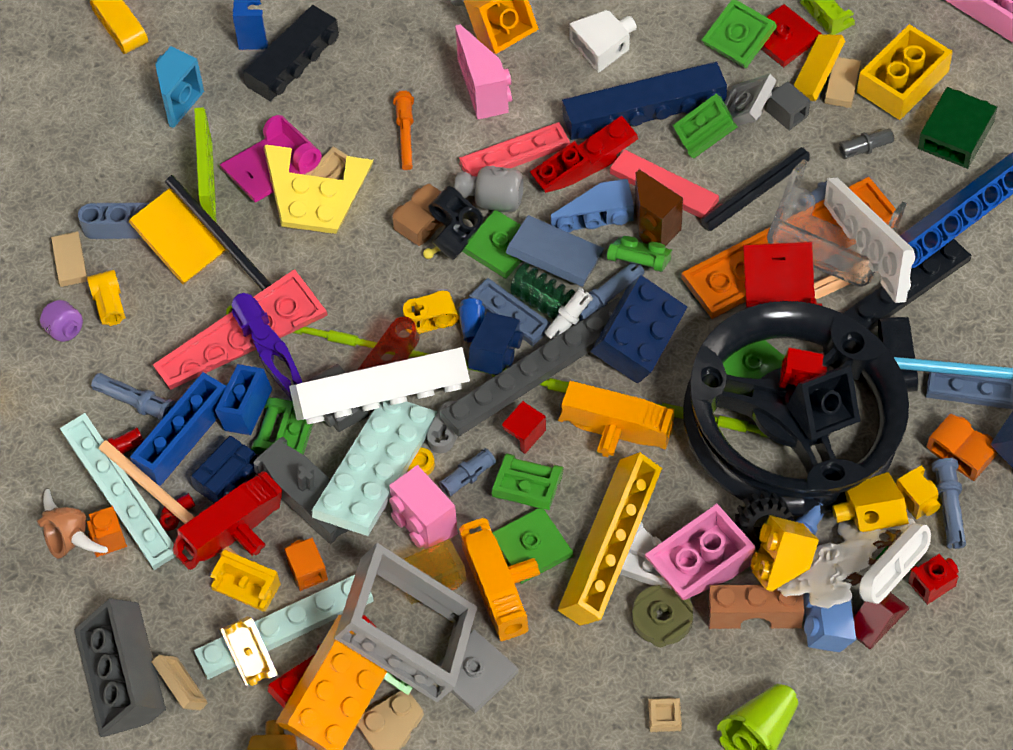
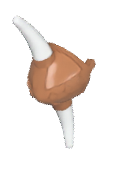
[37,489,108,559]

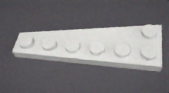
[824,178,915,303]

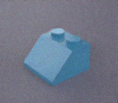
[155,46,204,128]

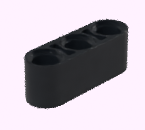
[878,317,918,392]

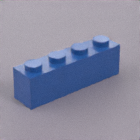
[130,372,226,486]

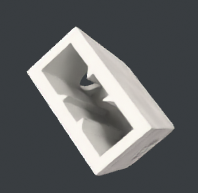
[570,10,637,72]

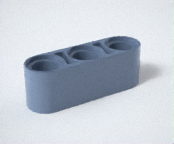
[78,203,150,239]

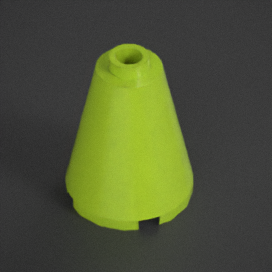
[717,684,798,750]

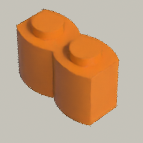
[926,414,997,481]

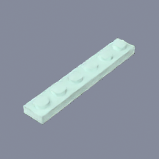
[60,413,176,570]
[194,575,374,680]

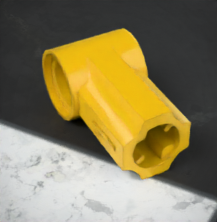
[87,270,126,326]

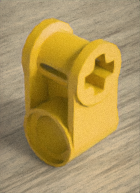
[403,290,459,335]

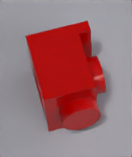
[779,347,827,388]
[908,553,959,605]

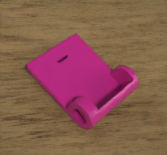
[219,115,322,203]

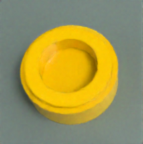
[407,447,435,476]

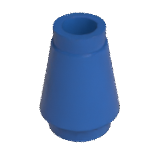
[457,298,486,343]

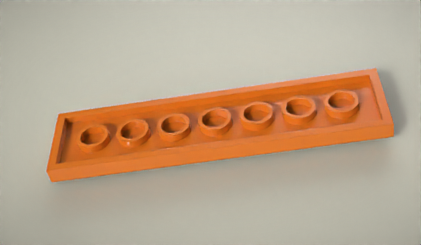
[681,177,901,319]

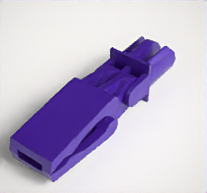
[232,293,303,401]

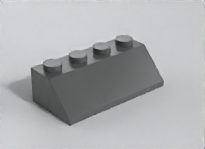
[74,598,166,737]

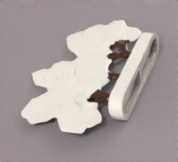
[777,518,931,608]

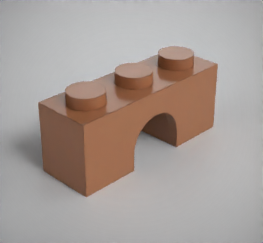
[708,585,804,629]

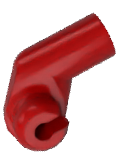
[159,493,196,531]

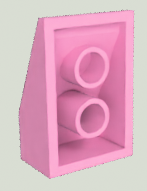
[455,25,512,120]
[645,504,755,600]

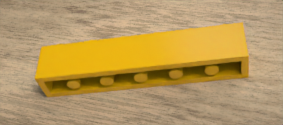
[557,452,662,626]

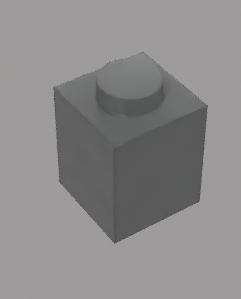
[766,81,811,130]

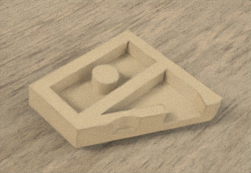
[356,691,424,750]

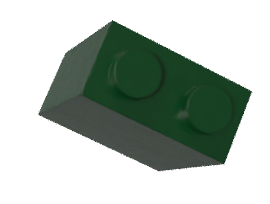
[918,87,998,169]

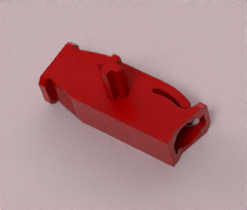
[173,471,282,570]

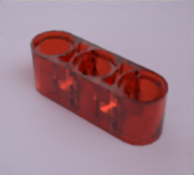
[357,317,420,371]

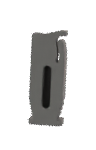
[254,437,349,545]

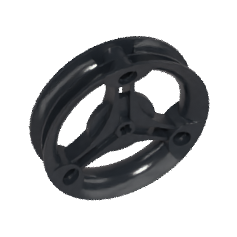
[683,301,909,516]

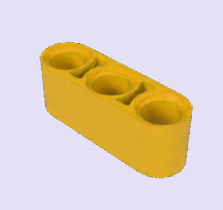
[89,0,148,54]

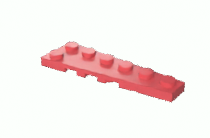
[153,269,328,390]

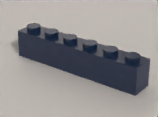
[562,61,727,140]

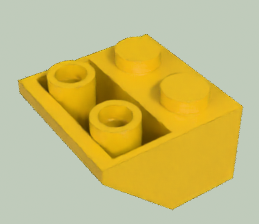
[751,515,819,591]

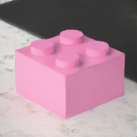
[389,465,458,554]

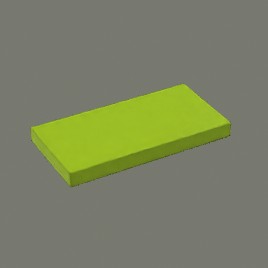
[194,107,217,223]

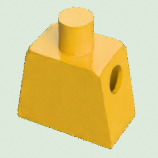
[832,472,909,532]

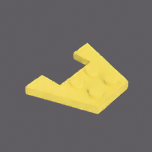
[264,144,373,234]

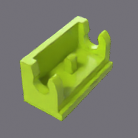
[800,0,855,35]

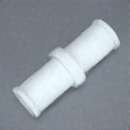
[544,287,593,339]

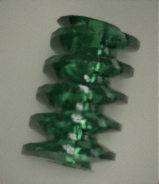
[510,263,575,319]

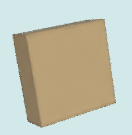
[648,698,682,732]

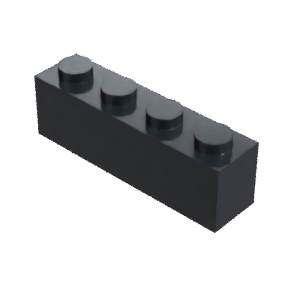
[244,4,339,102]

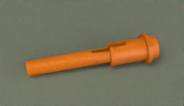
[393,91,414,170]

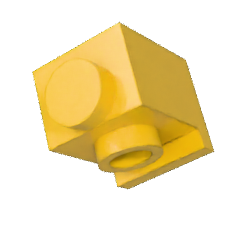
[896,465,941,519]

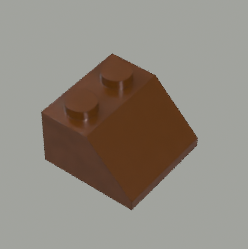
[635,169,683,246]

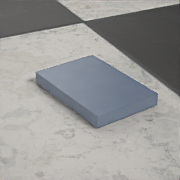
[506,215,604,287]

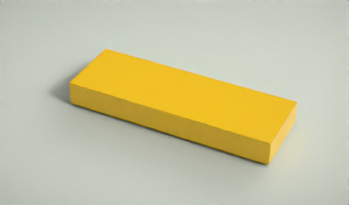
[793,34,845,101]

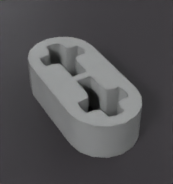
[427,401,458,453]

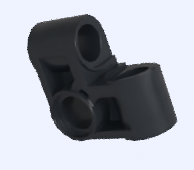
[428,186,483,260]

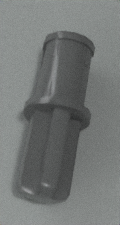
[839,128,895,159]

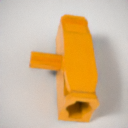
[557,381,674,457]
[459,518,540,641]

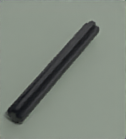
[701,147,810,231]

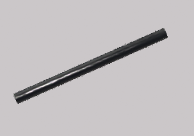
[165,175,272,291]

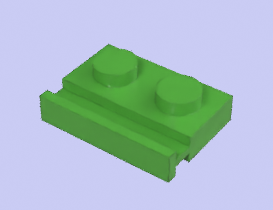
[673,94,738,158]

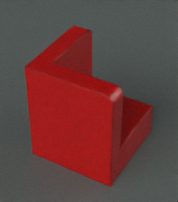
[502,401,546,454]

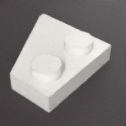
[620,522,671,589]

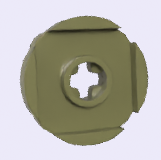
[632,585,693,647]

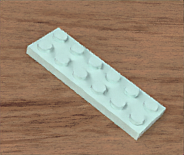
[312,400,438,536]

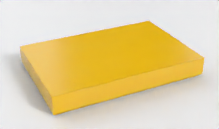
[129,188,226,285]

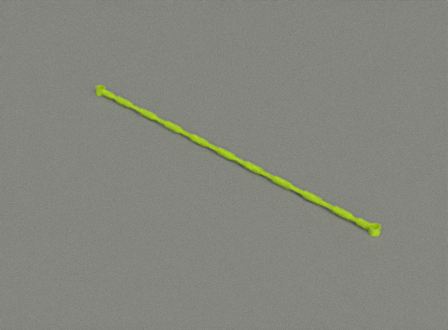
[226,305,768,438]

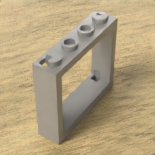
[334,543,477,702]

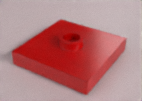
[761,4,822,68]

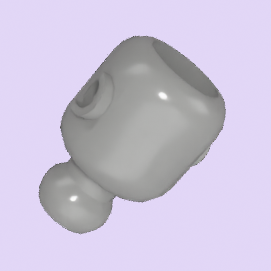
[454,166,523,213]

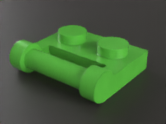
[607,236,672,272]
[251,397,314,455]
[492,453,564,510]

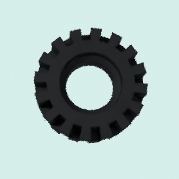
[735,491,794,550]

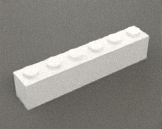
[289,347,470,424]

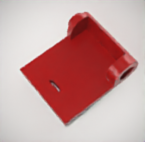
[743,242,822,308]

